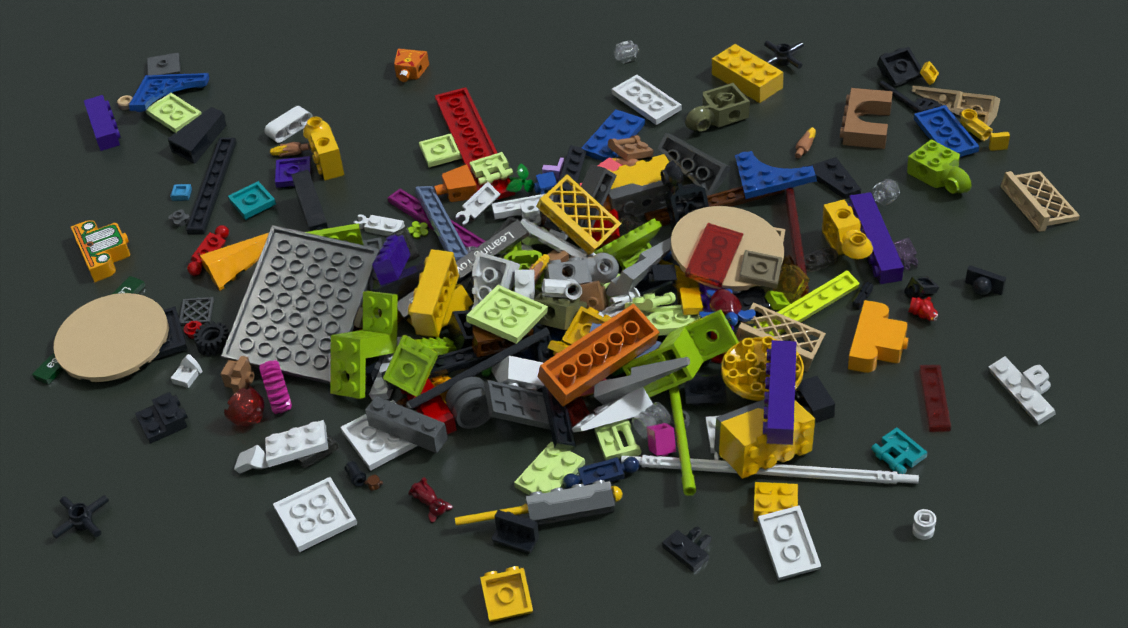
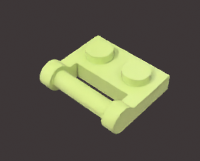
[625,292,676,311]
[594,419,642,460]

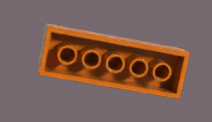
[537,303,660,406]

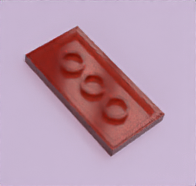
[685,223,744,288]

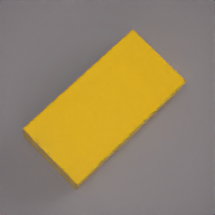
[679,287,703,315]

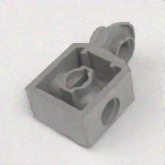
[543,253,619,289]

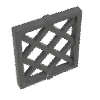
[180,297,214,326]

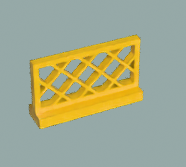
[536,174,621,255]

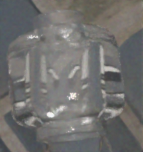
[614,40,639,64]
[872,179,900,205]

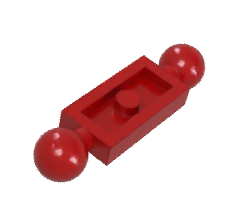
[187,225,229,276]

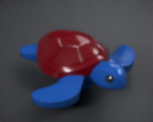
[699,289,756,326]

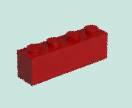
[399,379,457,434]

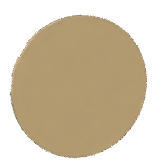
[671,206,784,291]
[54,293,169,382]

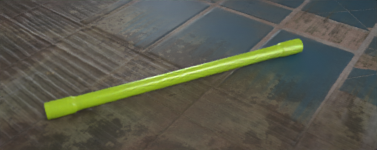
[669,385,696,496]

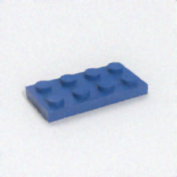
[914,105,979,157]
[582,109,645,161]

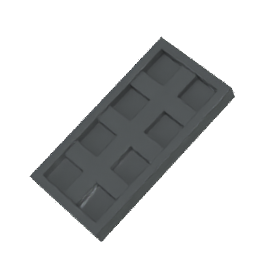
[484,380,550,430]

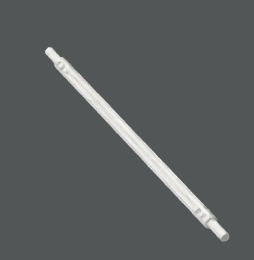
[621,455,919,484]

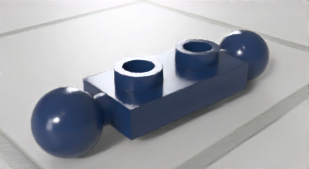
[562,456,639,489]

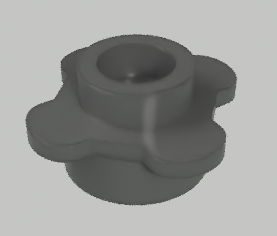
[168,209,190,227]

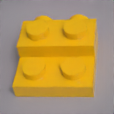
[562,306,612,345]
[754,482,798,522]
[480,566,533,622]

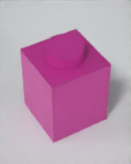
[647,423,676,457]

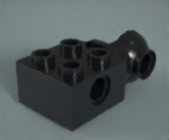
[660,160,709,230]

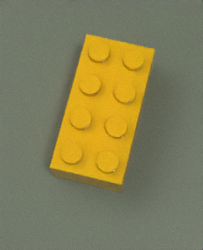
[712,44,784,103]
[408,249,459,337]

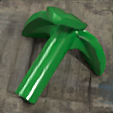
[506,163,534,192]

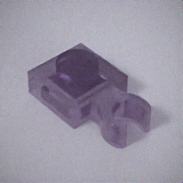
[893,237,919,271]

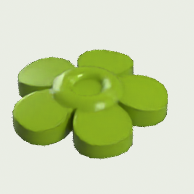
[408,221,428,239]

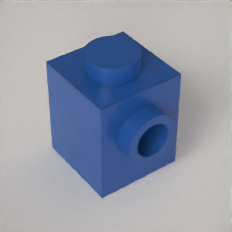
[534,172,557,195]

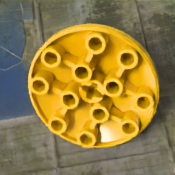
[721,336,804,401]

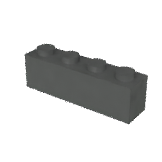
[568,164,617,233]
[365,396,448,453]

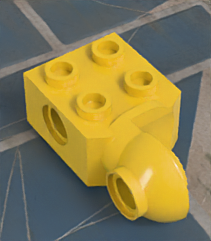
[303,117,344,181]
[822,199,873,259]

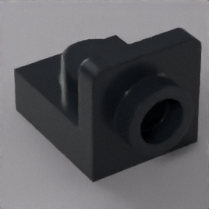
[904,276,940,300]

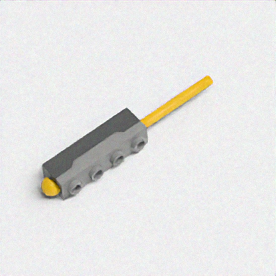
[455,480,623,526]

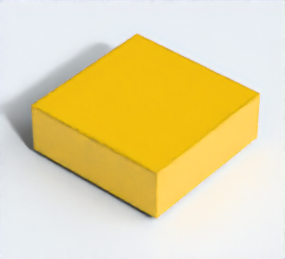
[920,61,939,85]
[989,132,1010,151]

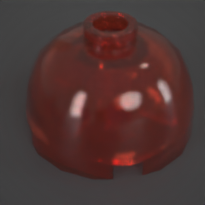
[224,386,265,427]

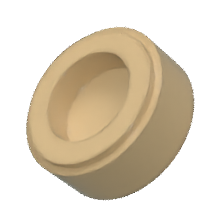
[117,95,133,110]

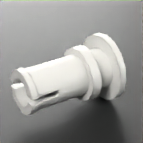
[610,287,641,309]

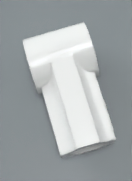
[542,279,582,300]

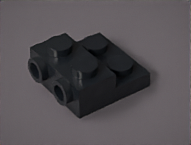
[877,47,923,87]
[135,392,188,444]

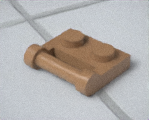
[608,135,654,161]

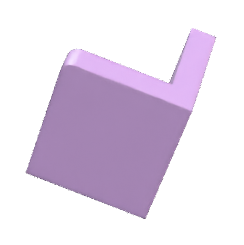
[542,158,564,183]

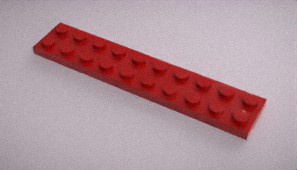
[435,87,515,200]

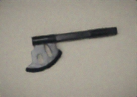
[879,80,943,113]

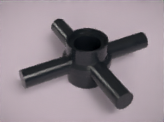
[764,40,804,69]
[51,495,109,539]

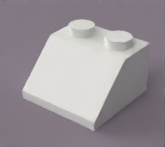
[491,356,544,391]

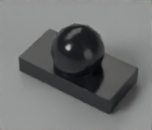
[965,265,1007,295]

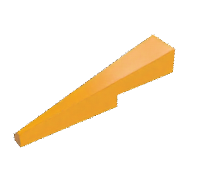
[200,233,269,291]

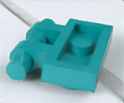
[871,427,927,474]

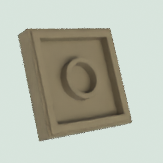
[739,250,783,289]

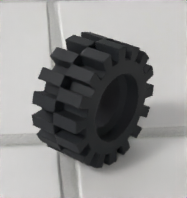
[194,321,229,357]

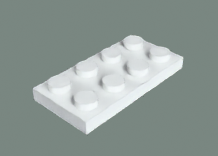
[612,75,682,125]

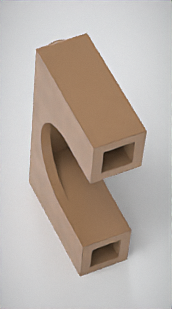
[840,88,893,149]

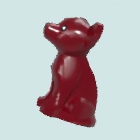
[408,477,453,523]

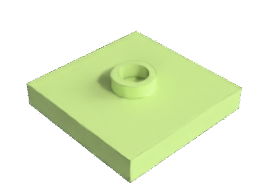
[419,134,461,167]

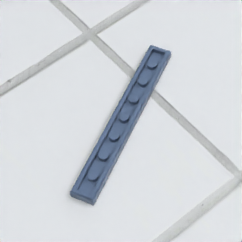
[415,186,468,261]

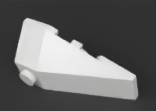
[472,252,520,309]
[572,387,653,432]

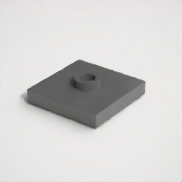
[147,52,181,75]

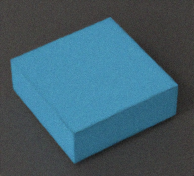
[170,184,192,201]

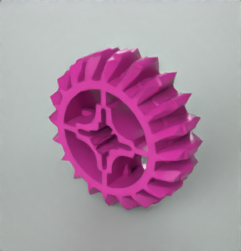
[259,360,292,414]

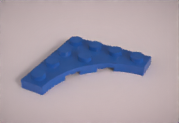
[129,73,209,112]
[735,151,817,199]

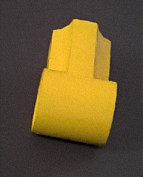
[960,109,993,141]

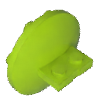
[594,218,662,270]

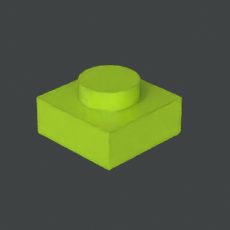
[765,291,790,310]

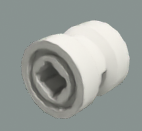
[912,509,936,540]

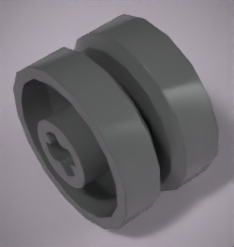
[445,377,492,429]

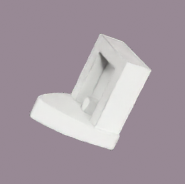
[171,354,203,388]
[234,445,269,473]

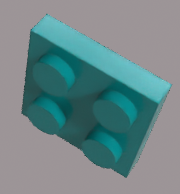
[228,181,276,219]

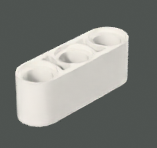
[264,106,313,143]

